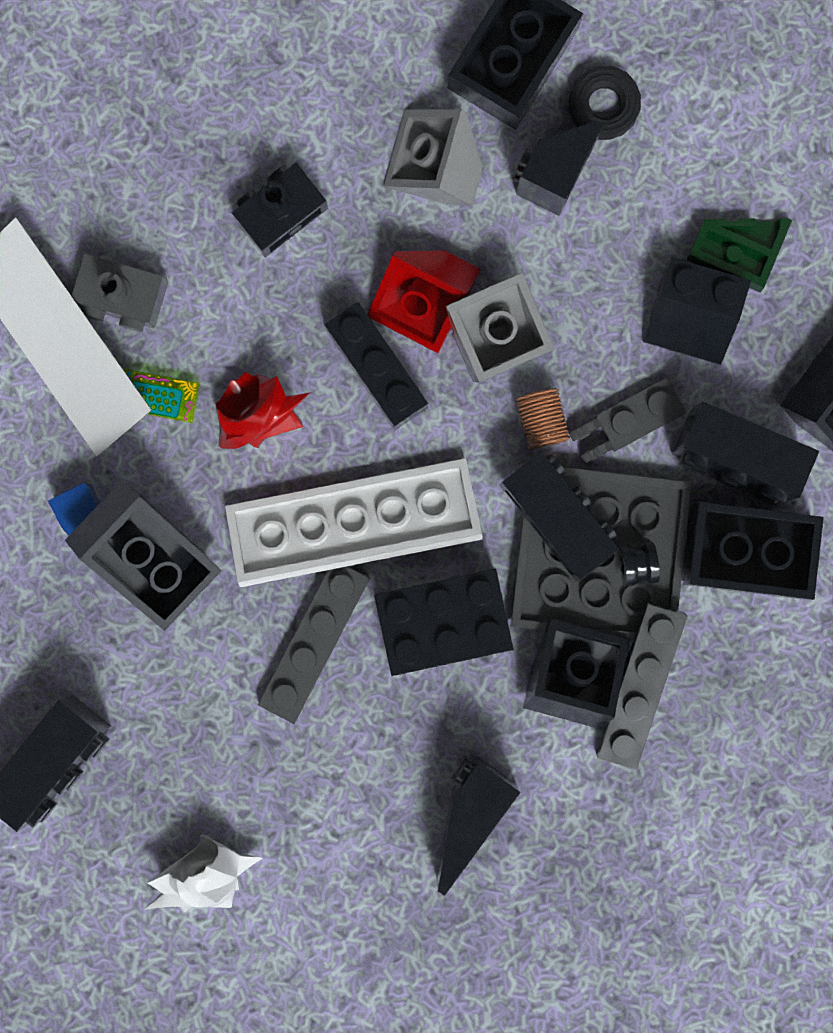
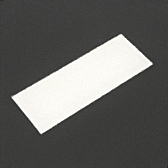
[0,217,151,457]

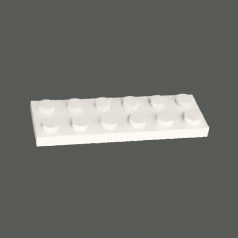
[225,458,483,587]

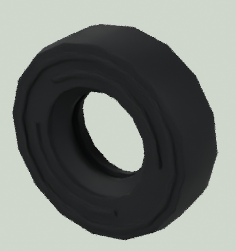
[569,66,641,140]

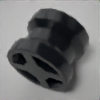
[619,542,660,587]

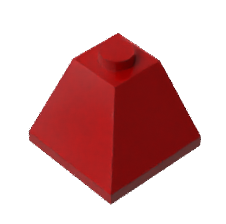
[367,250,481,353]

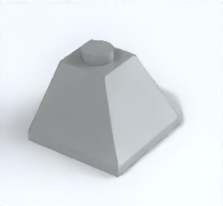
[384,109,483,205]

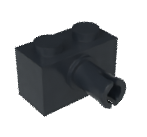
[232,163,328,258]

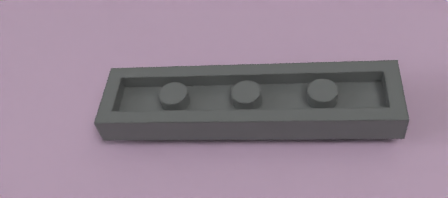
[258,566,370,724]
[596,601,688,770]

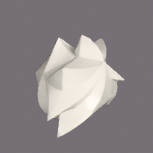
[144,835,263,913]

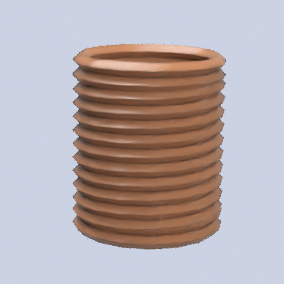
[516,388,570,450]

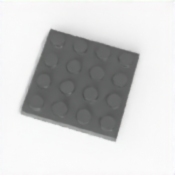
[510,467,692,641]

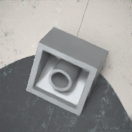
[445,273,555,383]

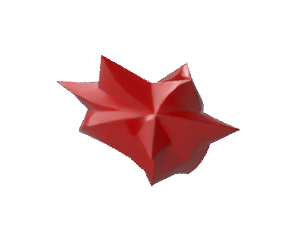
[216,372,311,449]

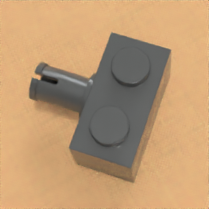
[72,254,168,332]

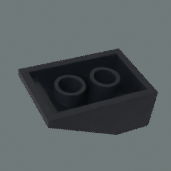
[437,755,521,896]

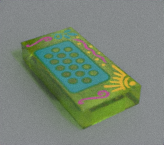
[122,368,201,424]

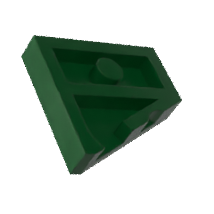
[686,218,792,292]

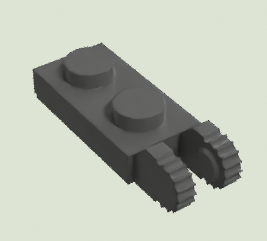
[569,377,687,464]

